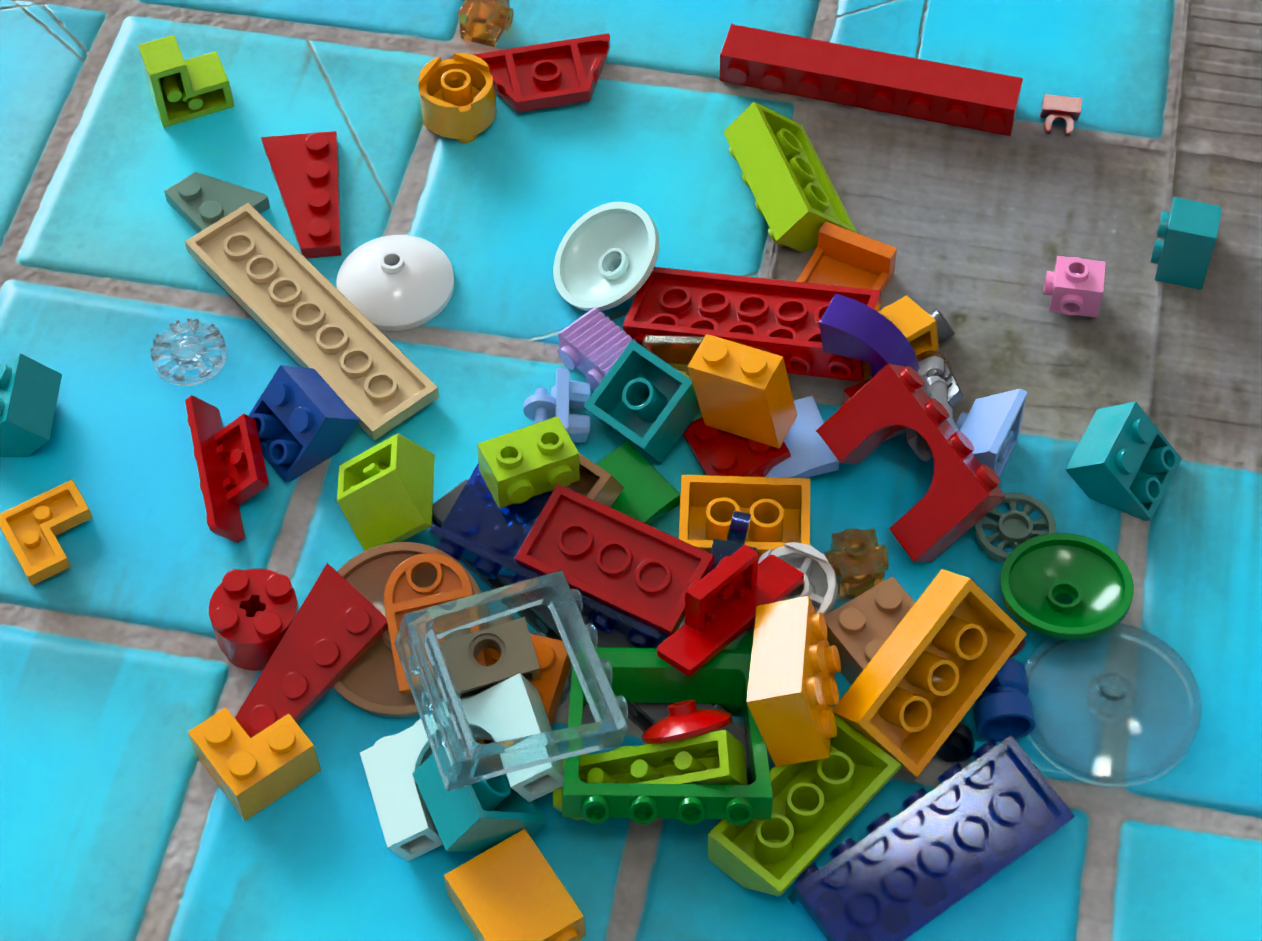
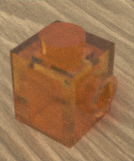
[458,0,514,47]

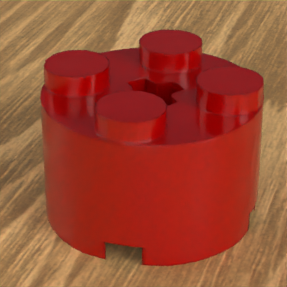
[209,569,300,671]

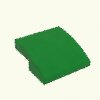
[596,441,680,525]

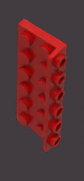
[622,267,882,382]

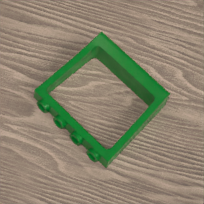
[562,647,773,826]

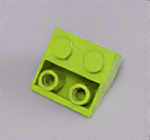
[337,433,435,551]

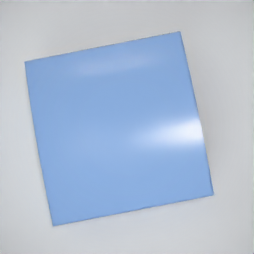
[766,396,839,478]

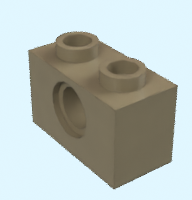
[437,616,541,704]

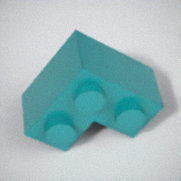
[1150,197,1222,290]

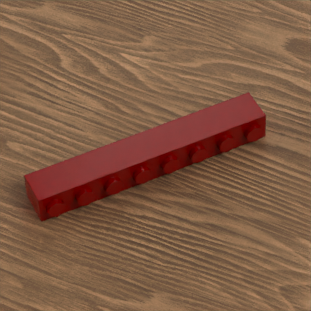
[720,24,1023,136]

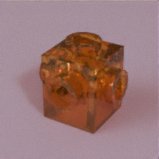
[824,529,889,601]

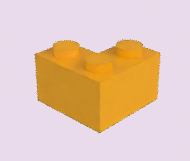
[188,707,321,821]

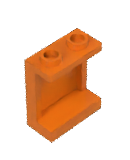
[796,221,897,295]

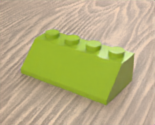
[723,102,858,252]
[708,713,901,896]

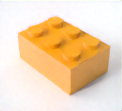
[679,475,810,573]
[746,596,841,767]

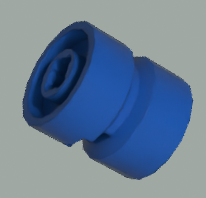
[973,658,1036,742]

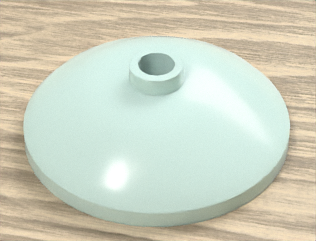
[553,202,659,311]

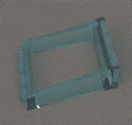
[394,570,628,791]

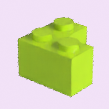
[138,35,235,128]

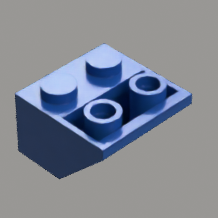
[249,365,360,482]

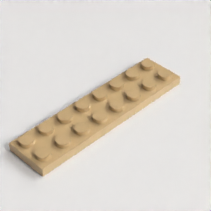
[185,203,439,441]

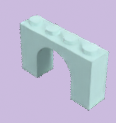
[360,673,565,862]

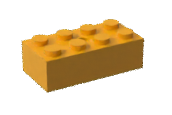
[833,569,1027,777]

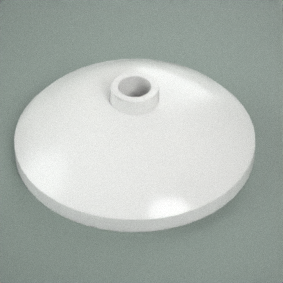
[336,235,455,331]

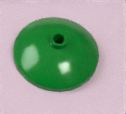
[1000,533,1134,640]

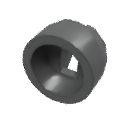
[928,308,955,344]

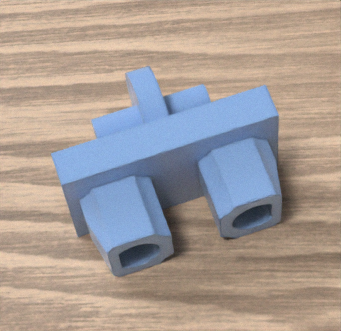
[523,367,590,443]

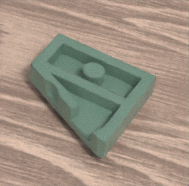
[164,172,270,233]

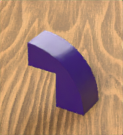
[819,294,919,378]

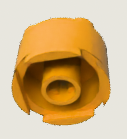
[418,53,496,143]

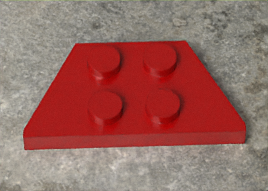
[473,33,611,113]

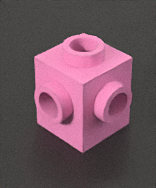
[1043,256,1106,318]

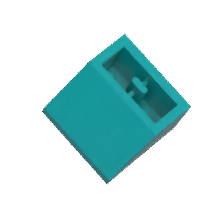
[0,353,62,457]
[1065,402,1182,521]

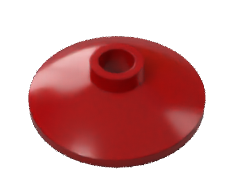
[641,700,733,744]

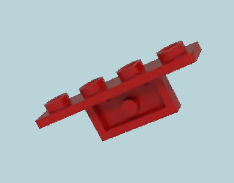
[185,395,269,543]
[657,544,804,676]

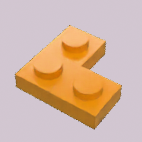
[0,479,93,586]

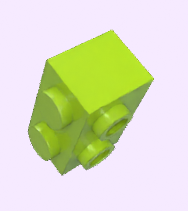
[477,416,580,509]

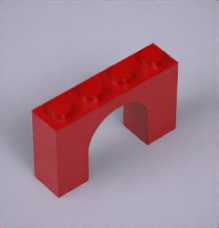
[816,364,1006,563]

